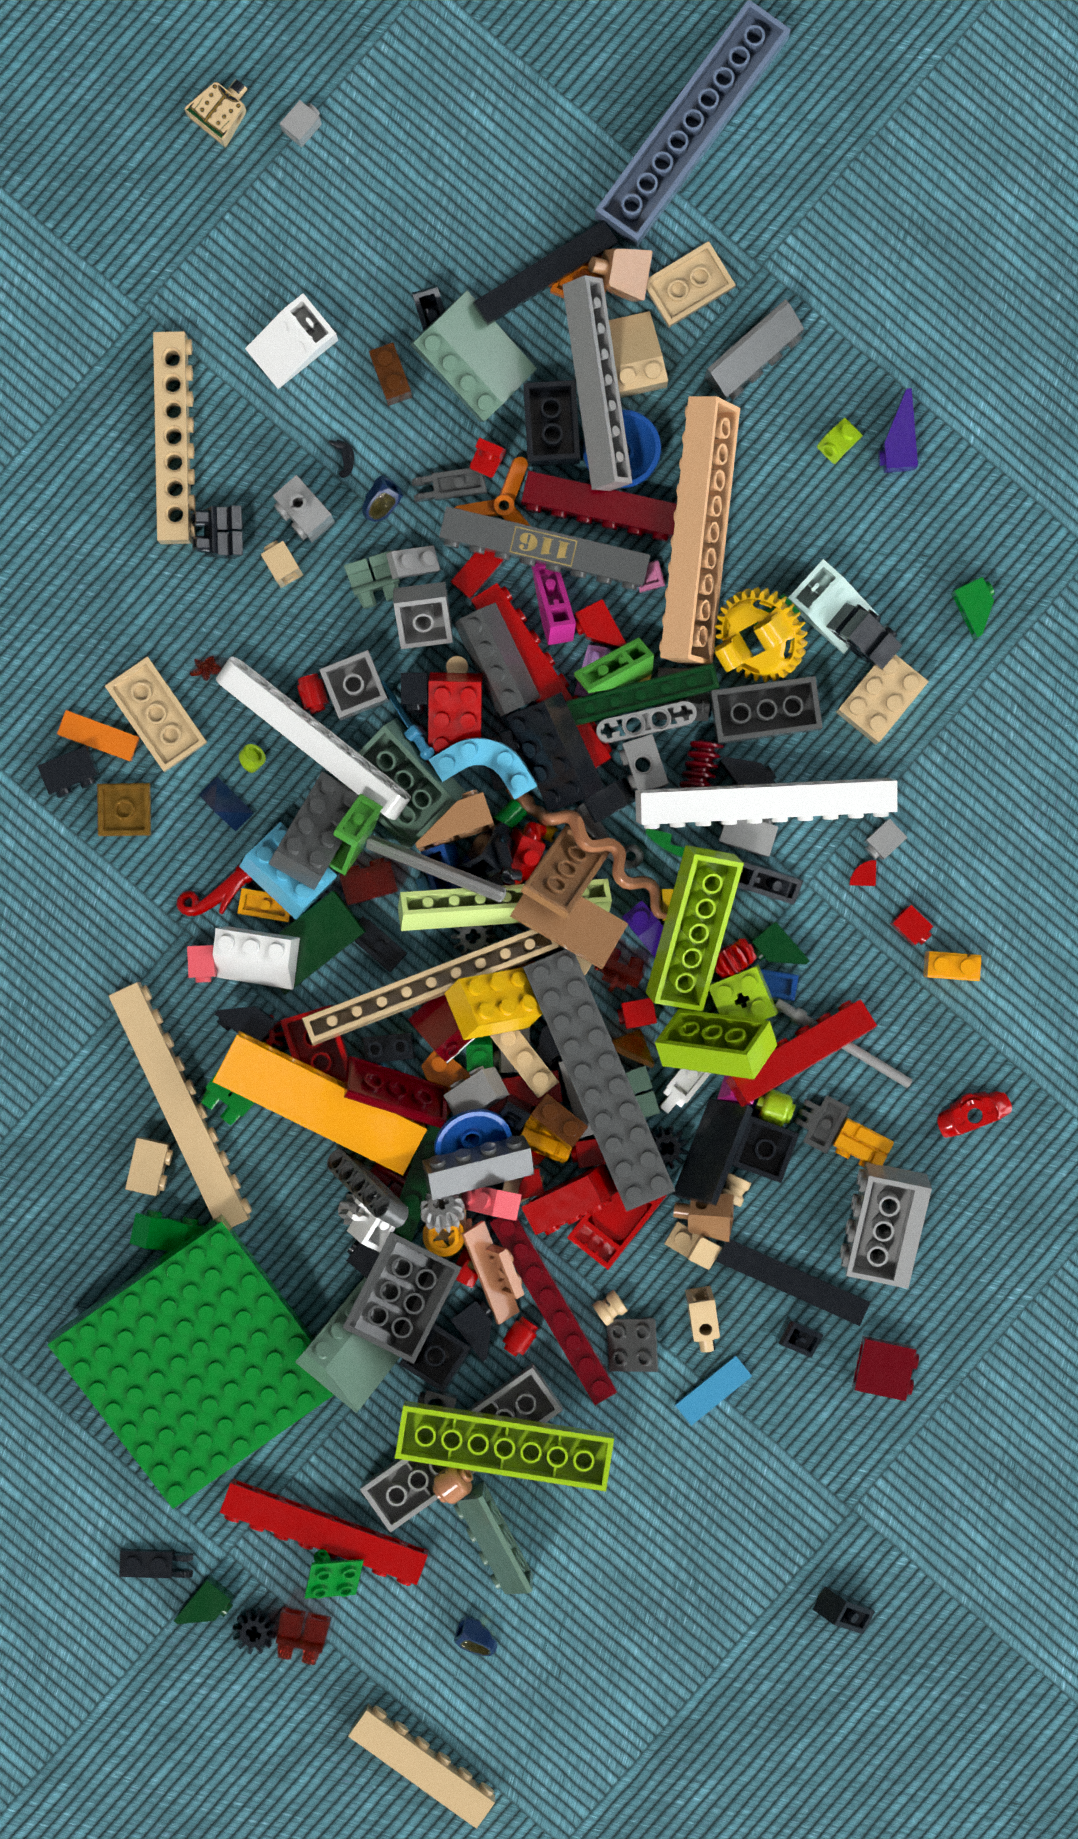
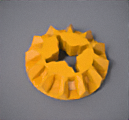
[423,1223,464,1257]

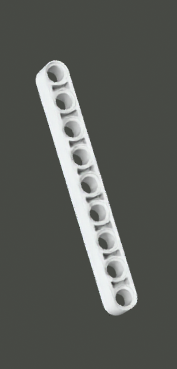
[216,657,411,820]

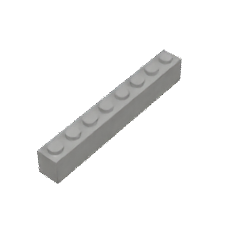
[562,275,632,491]

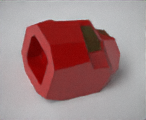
[456,1247,478,1288]

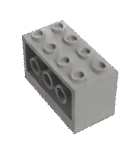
[839,1162,932,1289]

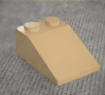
[609,311,668,398]

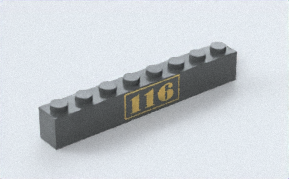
[439,506,650,591]

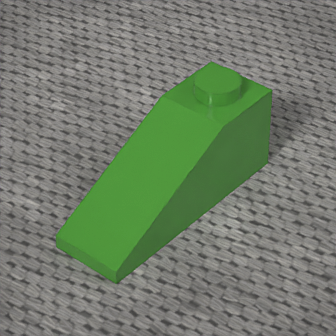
[574,637,654,693]

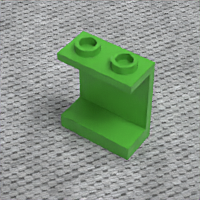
[329,793,383,876]

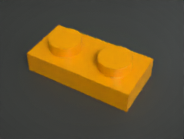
[237,888,291,923]

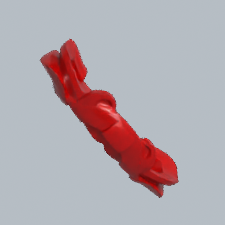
[937,1091,1012,1138]

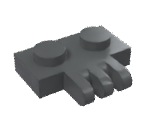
[794,1095,851,1154]

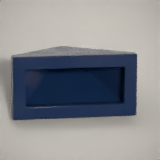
[199,777,254,831]

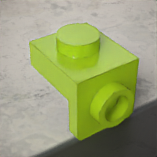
[817,418,863,464]

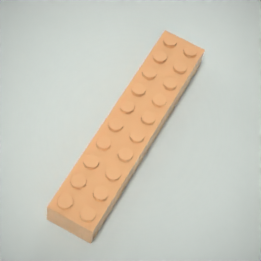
[659,396,740,666]

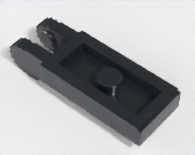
[119,1549,194,1578]

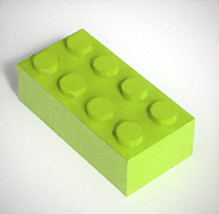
[655,1009,777,1079]

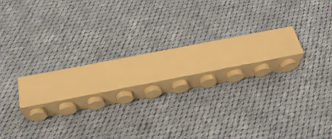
[302,929,559,1046]
[109,982,252,1227]

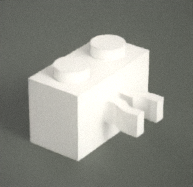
[346,1198,408,1252]

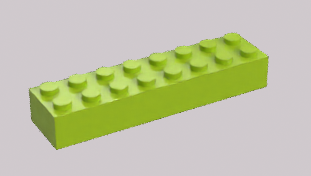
[395,1401,614,1492]

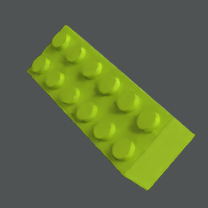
[646,845,744,1011]

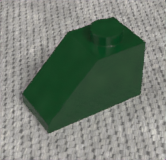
[750,921,810,965]
[174,1575,234,1624]

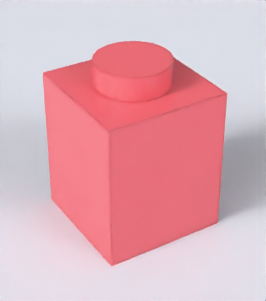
[187,945,217,983]

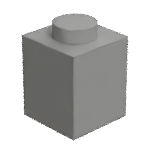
[280,100,322,148]
[864,818,908,860]

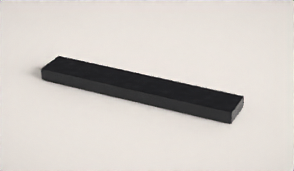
[473,220,618,326]
[716,1239,870,1326]

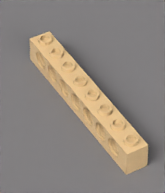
[153,331,196,544]

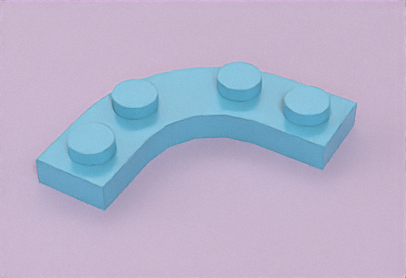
[429,737,538,799]

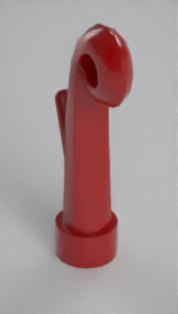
[177,863,253,916]

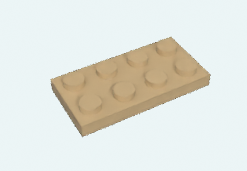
[105,656,208,772]

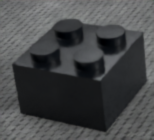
[732,1115,799,1183]
[399,1324,473,1393]

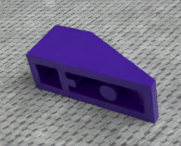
[878,388,918,473]
[622,901,663,958]

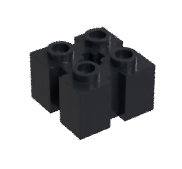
[826,603,903,670]

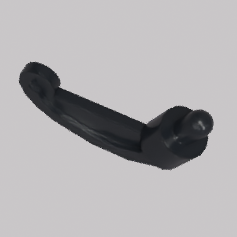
[328,439,354,478]

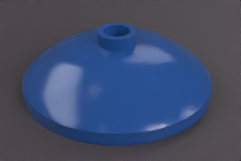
[583,410,661,488]
[434,1109,512,1155]

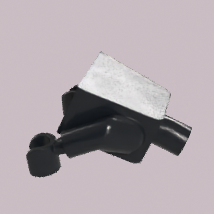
[456,822,522,885]

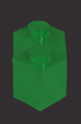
[130,1209,204,1252]

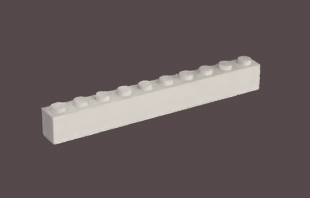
[635,778,897,829]

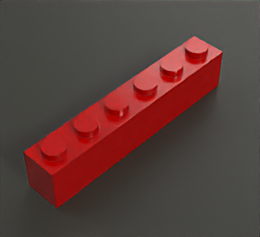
[725,999,877,1107]

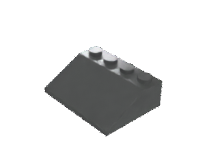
[342,1232,462,1364]

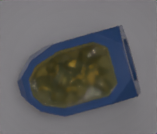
[362,475,403,522]
[454,1615,497,1656]

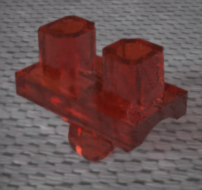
[594,948,644,993]

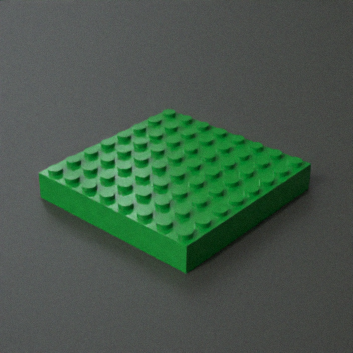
[47,1214,334,1509]

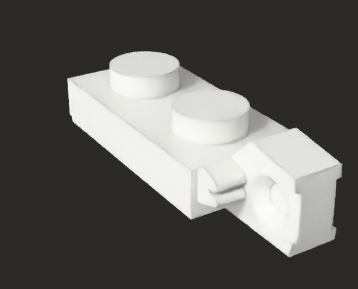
[659,1069,711,1114]

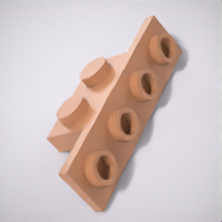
[461,1221,524,1325]

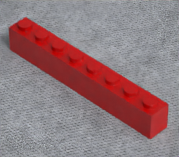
[471,583,612,769]
[220,1478,429,1586]

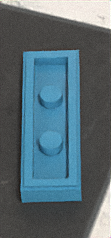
[675,1355,752,1426]

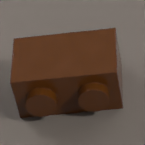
[369,342,412,406]
[529,1094,588,1149]

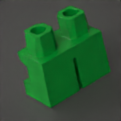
[201,1071,255,1125]

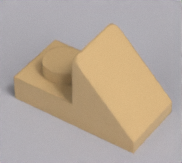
[664,1221,722,1270]

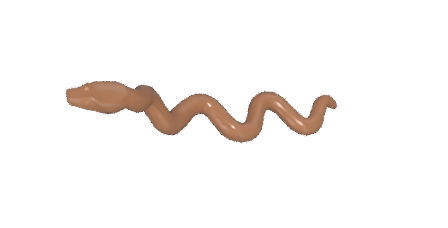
[506,788,667,919]

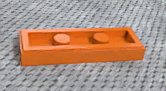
[57,710,140,762]

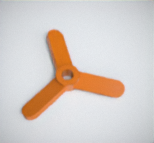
[455,457,531,526]

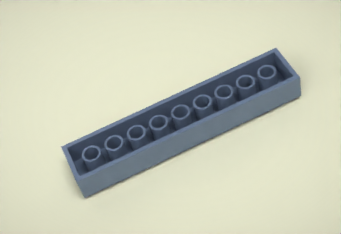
[595,0,791,248]

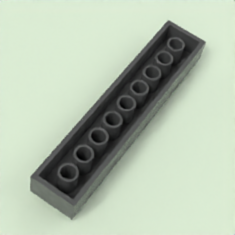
[523,949,675,1211]

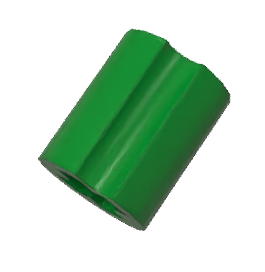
[492,799,527,831]

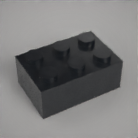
[523,380,580,467]

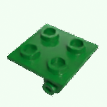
[304,1549,363,1599]

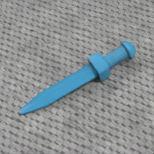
[381,681,435,760]

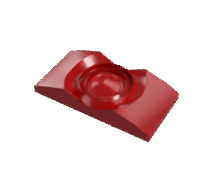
[567,1178,667,1270]

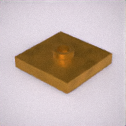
[97,783,151,836]

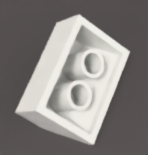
[213,926,300,989]

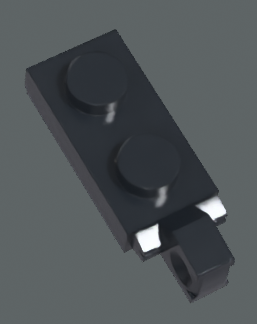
[354,916,407,973]

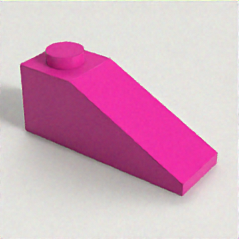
[532,563,576,645]

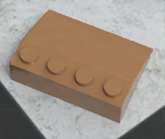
[415,789,495,852]

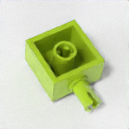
[709,964,778,1020]

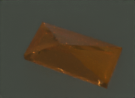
[612,1029,655,1068]

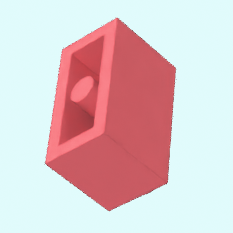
[461,1187,522,1221]

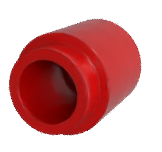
[297,673,329,714]
[502,1316,539,1357]

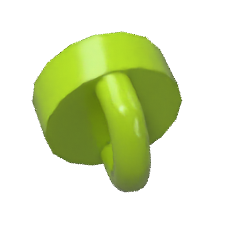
[239,744,266,773]

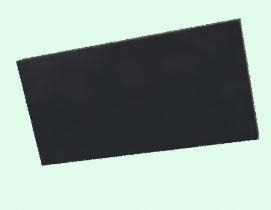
[672,1098,753,1206]

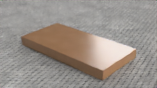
[521,825,610,919]
[510,893,628,969]

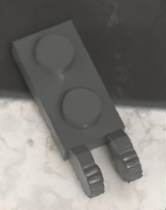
[412,468,487,502]

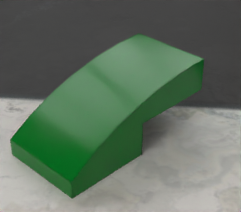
[645,829,685,858]

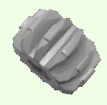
[420,1193,465,1234]

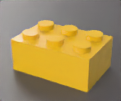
[444,968,543,1040]

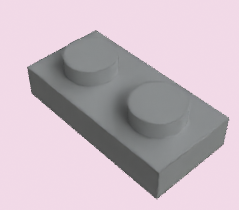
[386,545,440,579]

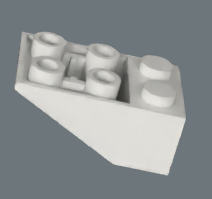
[245,294,338,389]

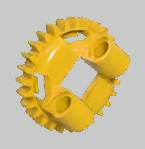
[714,587,808,682]

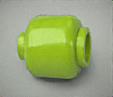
[755,1089,796,1127]

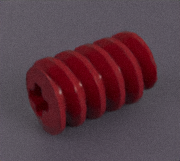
[679,739,724,788]

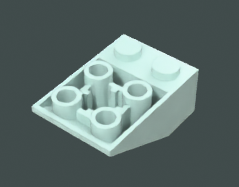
[788,559,878,654]

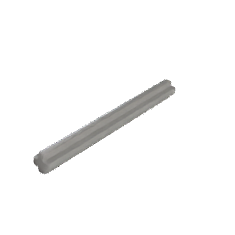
[366,835,506,902]

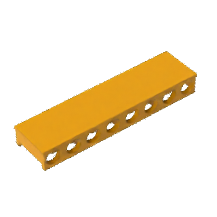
[213,1031,427,1175]

